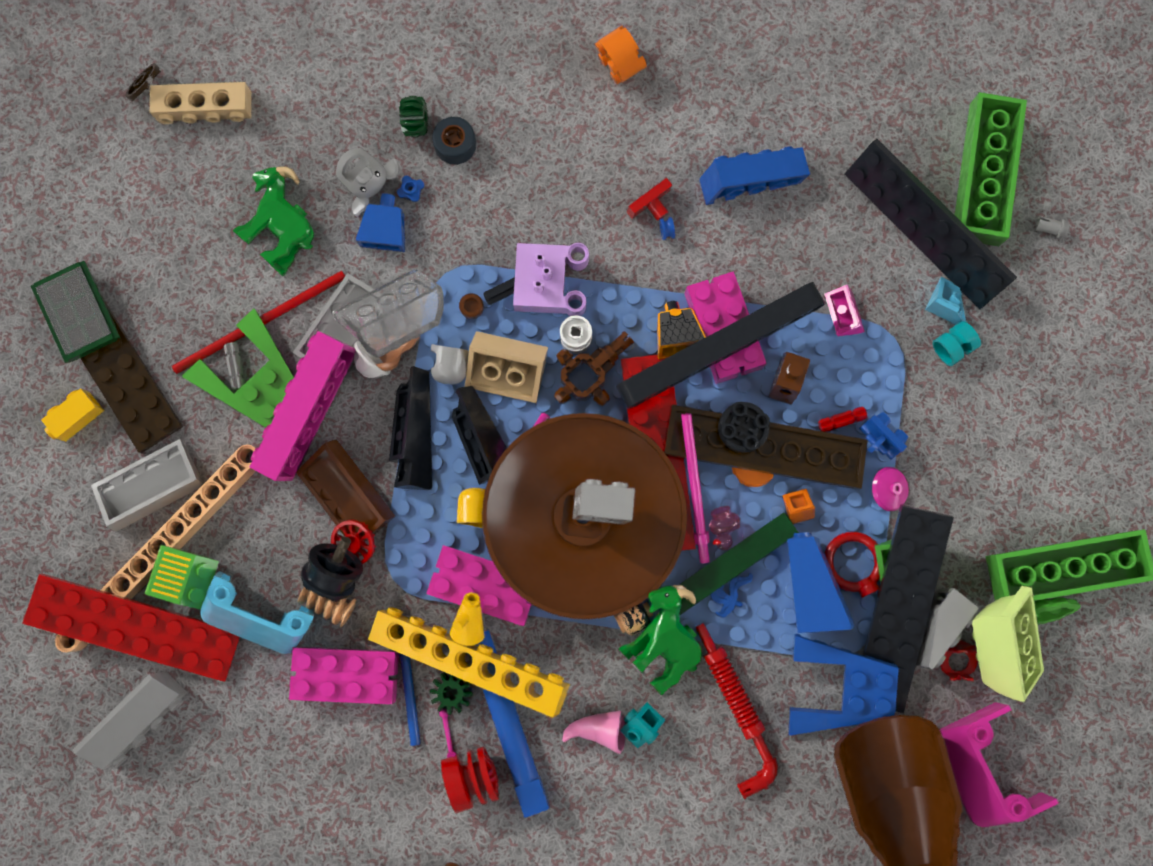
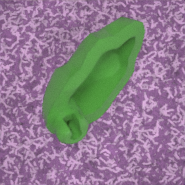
[1034,597,1081,626]

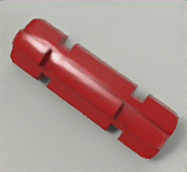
[818,406,868,432]

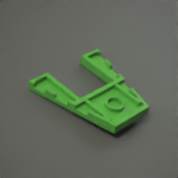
[182,308,295,428]

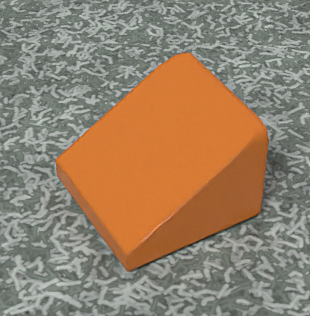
[782,489,815,524]

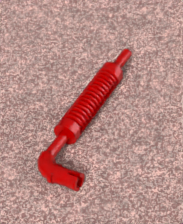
[695,623,778,800]

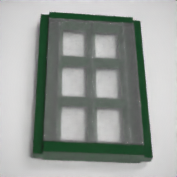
[31,261,121,363]

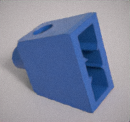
[356,193,405,252]

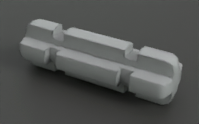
[224,342,245,390]

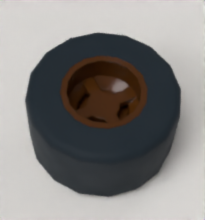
[432,116,477,165]

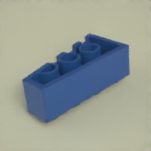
[699,146,810,205]

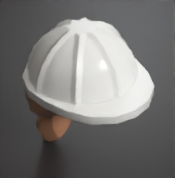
[354,333,420,378]

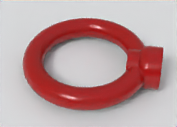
[824,532,880,598]

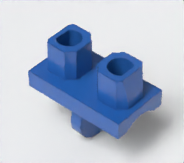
[859,412,908,460]

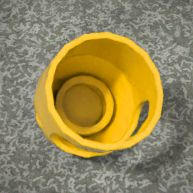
[457,488,485,528]

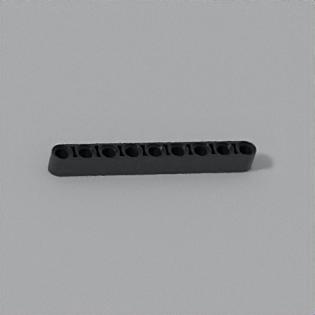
[616,282,826,409]

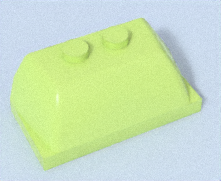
[972,586,1044,702]

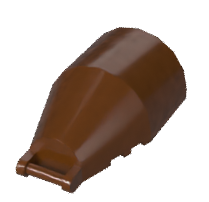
[834,715,962,866]

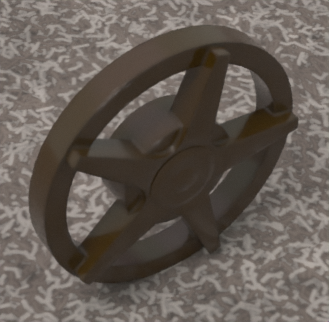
[125,63,161,102]

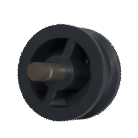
[301,536,363,602]

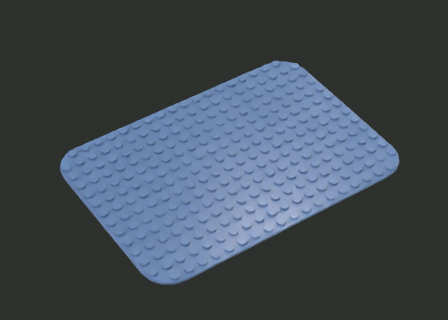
[385,265,905,655]

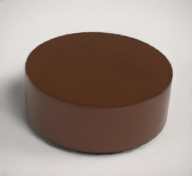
[459,293,484,319]

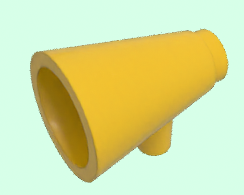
[450,593,484,646]

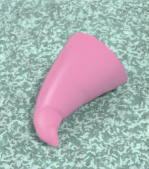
[562,710,625,754]

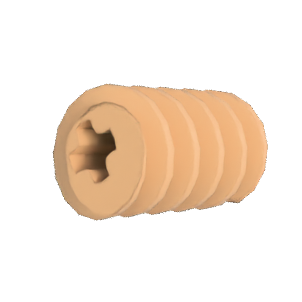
[298,587,356,628]

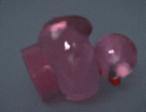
[709,506,741,550]

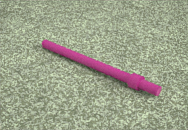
[681,413,710,564]

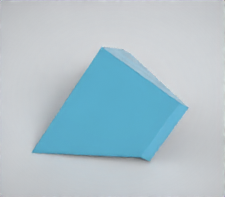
[925,277,966,325]

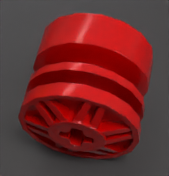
[441,746,499,814]

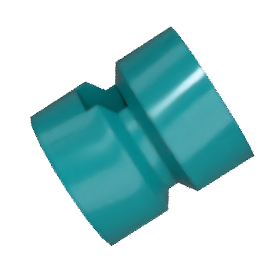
[932,321,981,366]

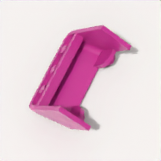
[940,702,1059,828]

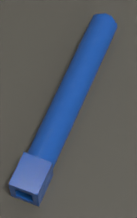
[471,630,550,818]

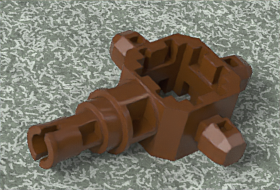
[554,331,634,407]

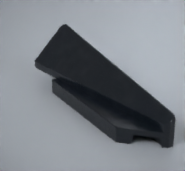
[389,366,432,490]
[452,386,507,485]

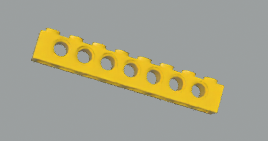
[368,607,570,718]

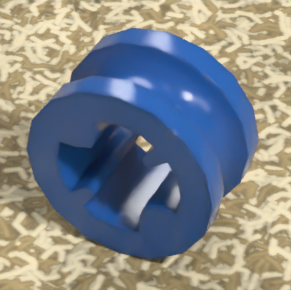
[659,217,675,240]

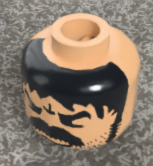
[614,602,654,636]

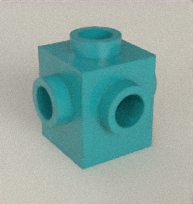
[619,702,665,749]

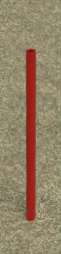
[172,270,345,374]

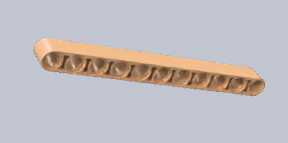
[55,444,256,652]

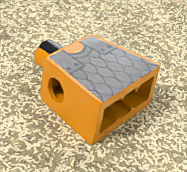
[657,301,706,359]

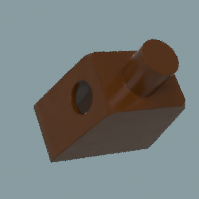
[768,352,810,405]

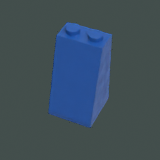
[787,532,854,633]

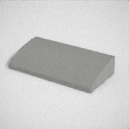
[293,273,391,358]
[91,439,204,532]

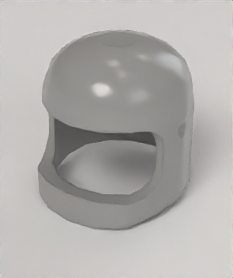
[431,344,469,385]

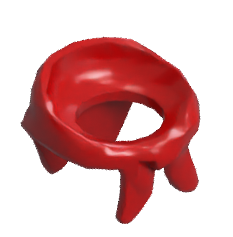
[940,640,978,681]

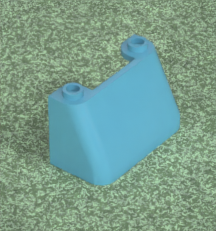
[200,571,314,654]

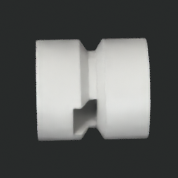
[560,315,592,354]

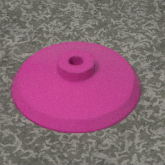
[872,467,909,511]

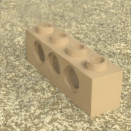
[150,82,251,124]

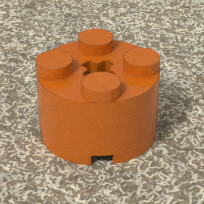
[595,25,647,85]

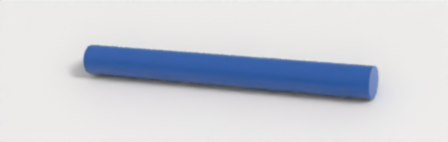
[400,653,421,746]

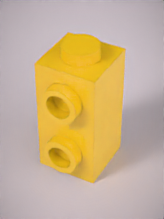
[41,388,105,442]

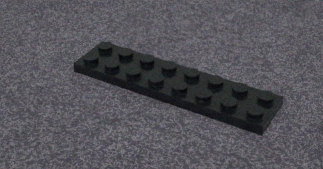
[845,139,1017,310]
[863,504,954,713]

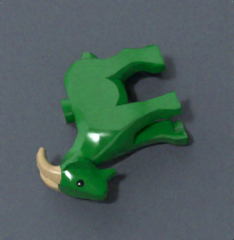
[232,167,314,276]
[618,585,702,696]

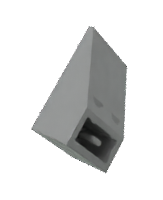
[916,588,979,670]

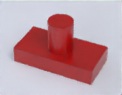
[627,178,672,221]

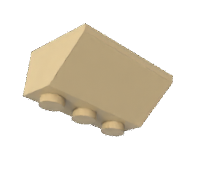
[465,331,548,403]

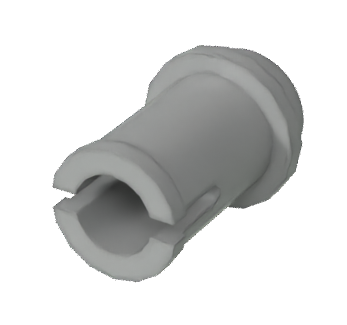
[1035,215,1069,238]

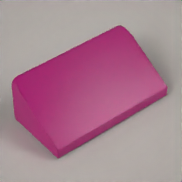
[825,285,865,336]

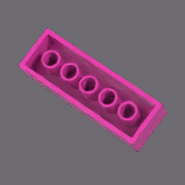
[249,331,356,481]

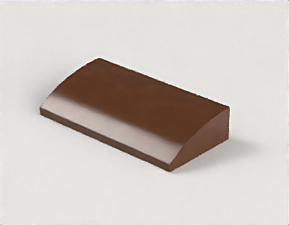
[296,439,395,542]

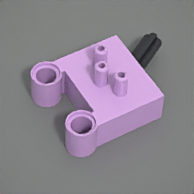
[483,243,589,316]

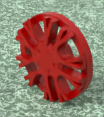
[331,519,376,564]

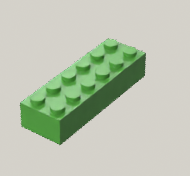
[955,92,1027,247]
[985,529,1153,601]

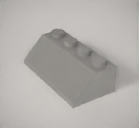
[72,671,187,770]

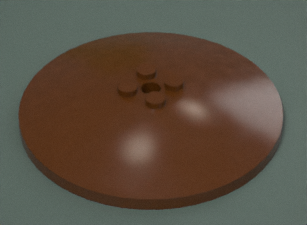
[482,413,687,619]

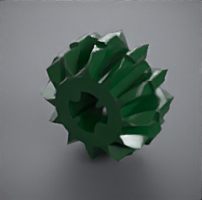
[399,96,429,138]
[430,672,473,715]

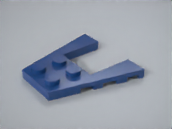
[788,633,899,735]

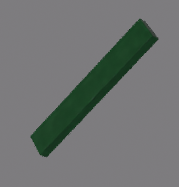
[679,512,799,616]

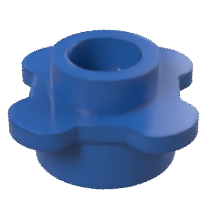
[397,175,424,202]

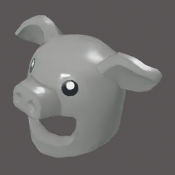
[336,148,399,217]

